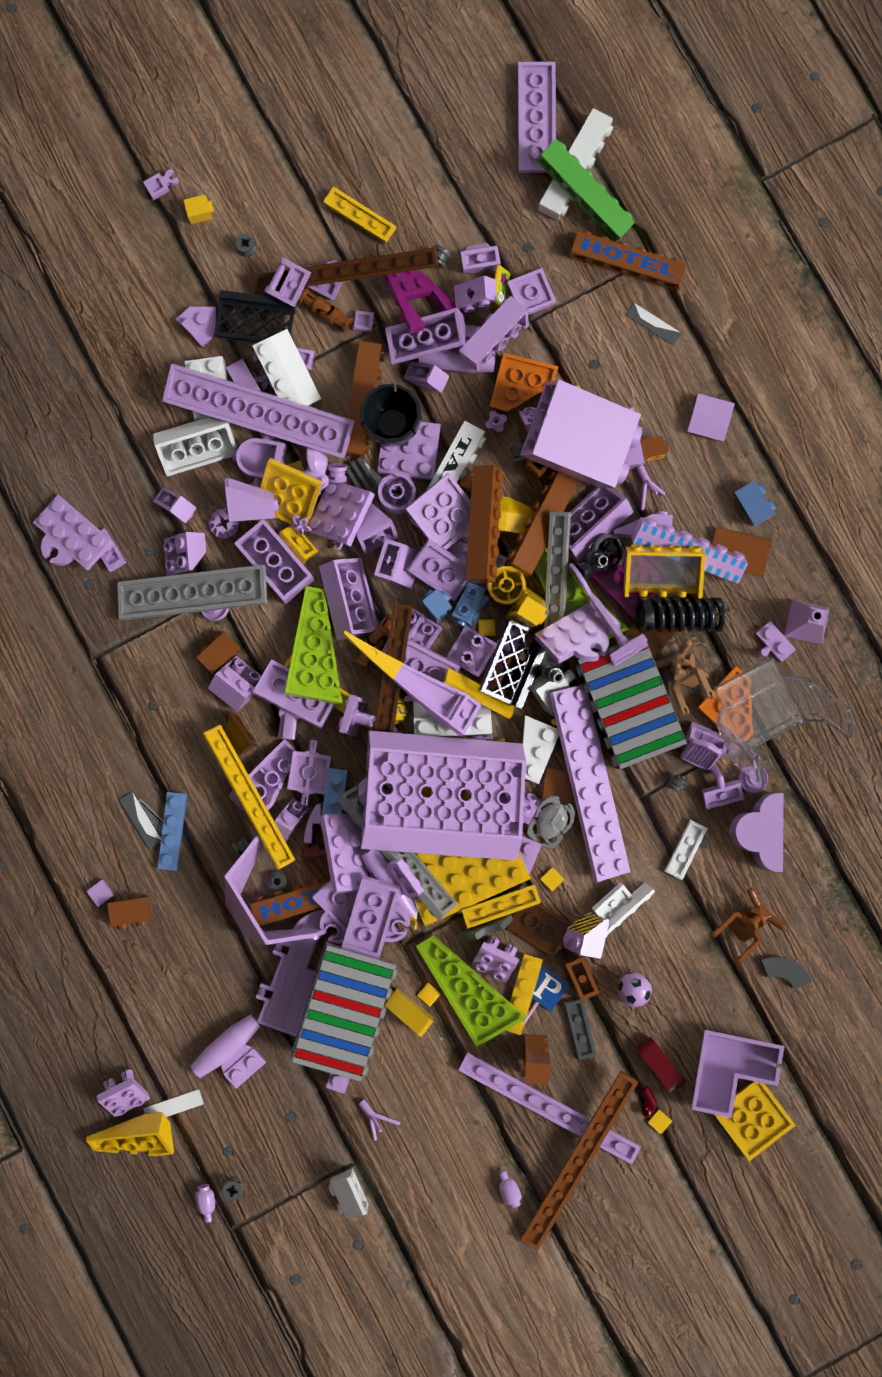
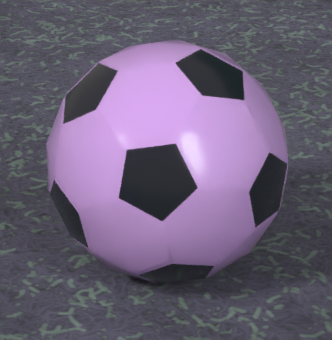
[617,972,652,1008]

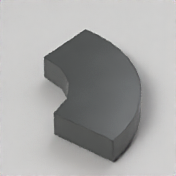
[460,914,513,940]
[760,956,812,989]

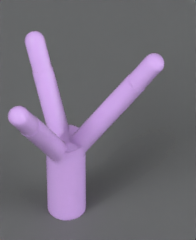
[637,466,665,510]
[358,1099,400,1141]

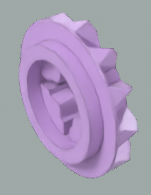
[209,508,239,539]

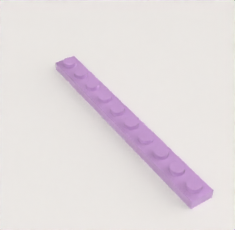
[458,1052,641,1164]

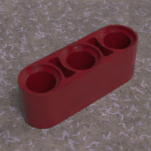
[636,1037,686,1094]

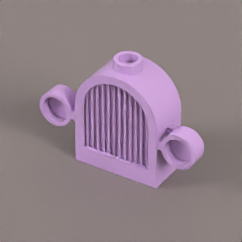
[233,432,287,488]

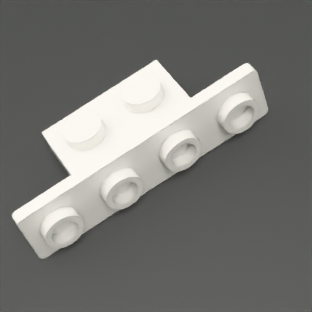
[592,882,655,937]

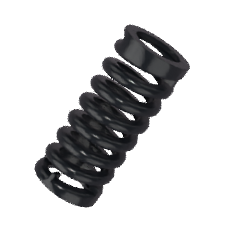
[636,597,725,633]

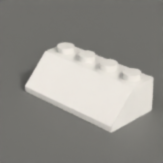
[253,329,321,406]
[153,416,238,476]
[413,701,492,737]

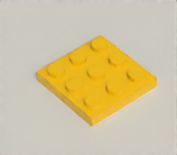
[260,458,323,531]
[715,1081,796,1161]

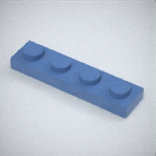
[157,792,187,871]

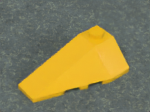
[499,496,533,537]

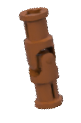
[298,288,354,333]
[355,611,392,669]

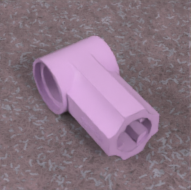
[278,708,299,740]

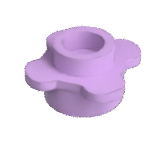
[485,411,507,432]

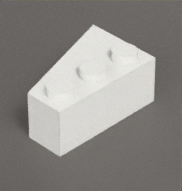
[522,715,559,784]

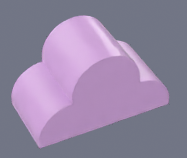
[729,793,784,872]

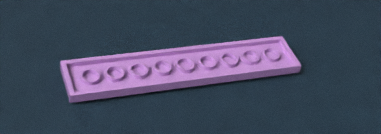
[162,363,355,458]
[549,685,630,882]

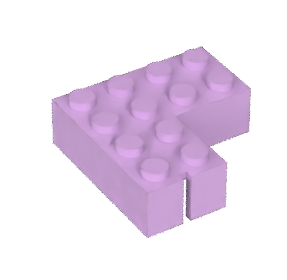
[691,1030,784,1118]

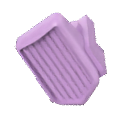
[680,721,728,770]

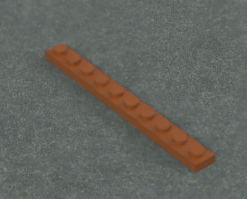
[520,1070,638,1251]

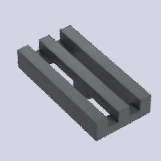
[346,457,379,494]

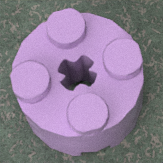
[378,472,416,514]

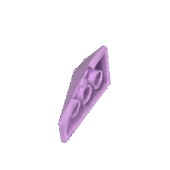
[228,739,297,811]

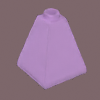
[357,503,399,555]
[784,599,830,645]

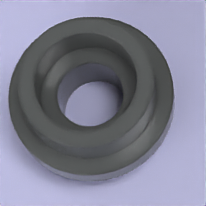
[668,774,686,792]
[268,872,287,891]

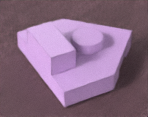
[176,306,217,347]

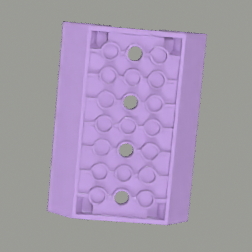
[361,731,526,860]

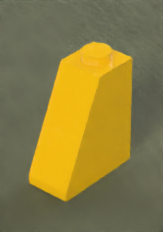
[385,988,434,1037]

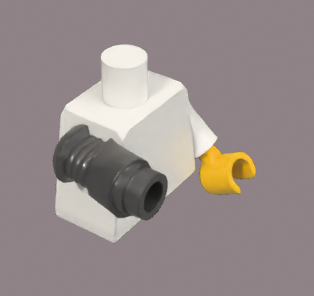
[530,665,576,729]

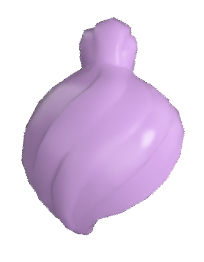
[300,447,329,495]

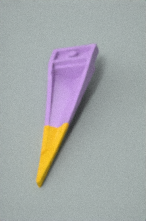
[342,631,482,737]

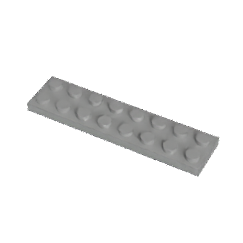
[118,565,267,621]
[337,785,457,920]

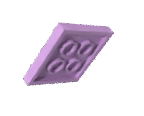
[377,422,441,481]
[404,473,471,550]
[308,481,375,547]

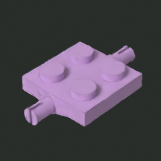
[287,740,331,806]

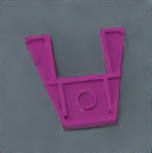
[382,270,467,334]

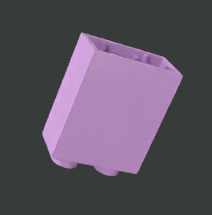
[520,379,642,488]

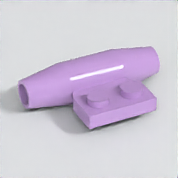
[419,325,495,373]
[361,850,424,917]
[190,1014,266,1088]

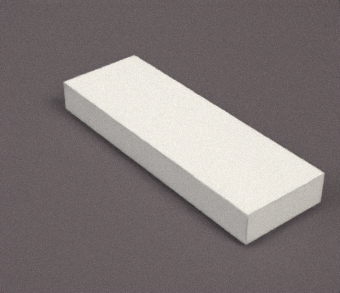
[664,820,708,880]

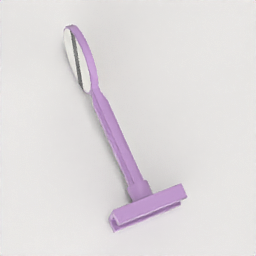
[568,563,648,666]

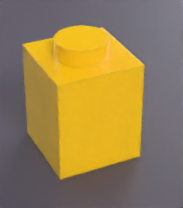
[184,194,214,224]

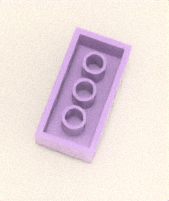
[234,519,315,604]

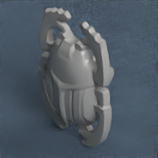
[527,796,575,849]

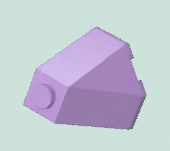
[225,478,279,522]

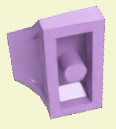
[460,243,501,273]

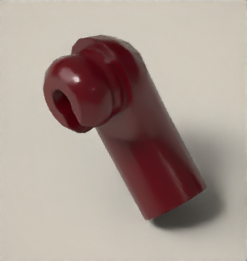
[641,1086,657,1117]

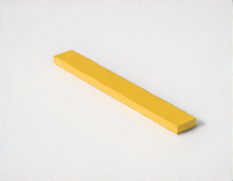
[202,725,295,870]

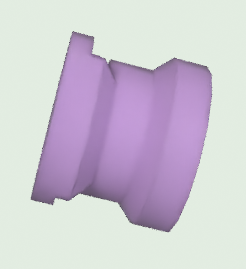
[328,463,347,483]

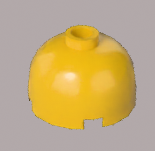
[488,566,526,605]

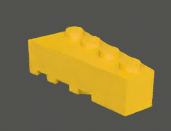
[505,587,547,628]

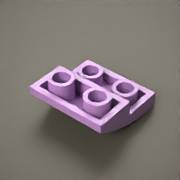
[687,393,735,441]
[408,608,443,649]

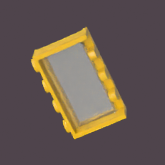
[623,544,706,598]

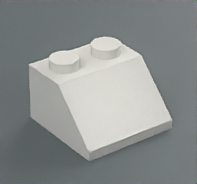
[329,1168,369,1219]

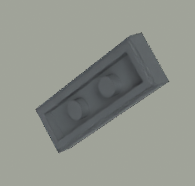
[563,998,597,1061]

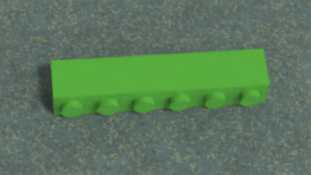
[536,139,635,242]

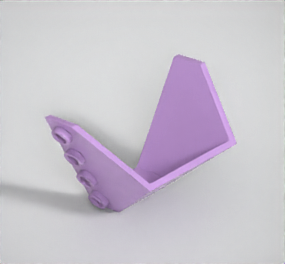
[224,836,325,945]

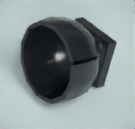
[360,383,422,447]

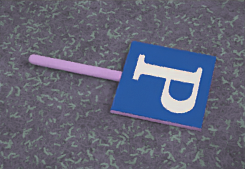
[525,965,570,1023]

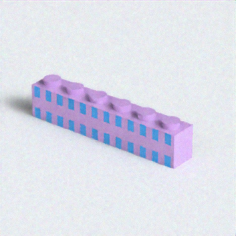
[631,517,748,584]

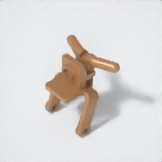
[655,640,715,716]

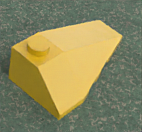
[86,1112,174,1156]

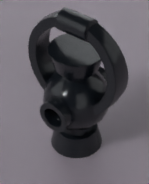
[575,534,625,581]

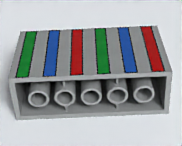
[575,637,687,769]
[290,941,398,1081]

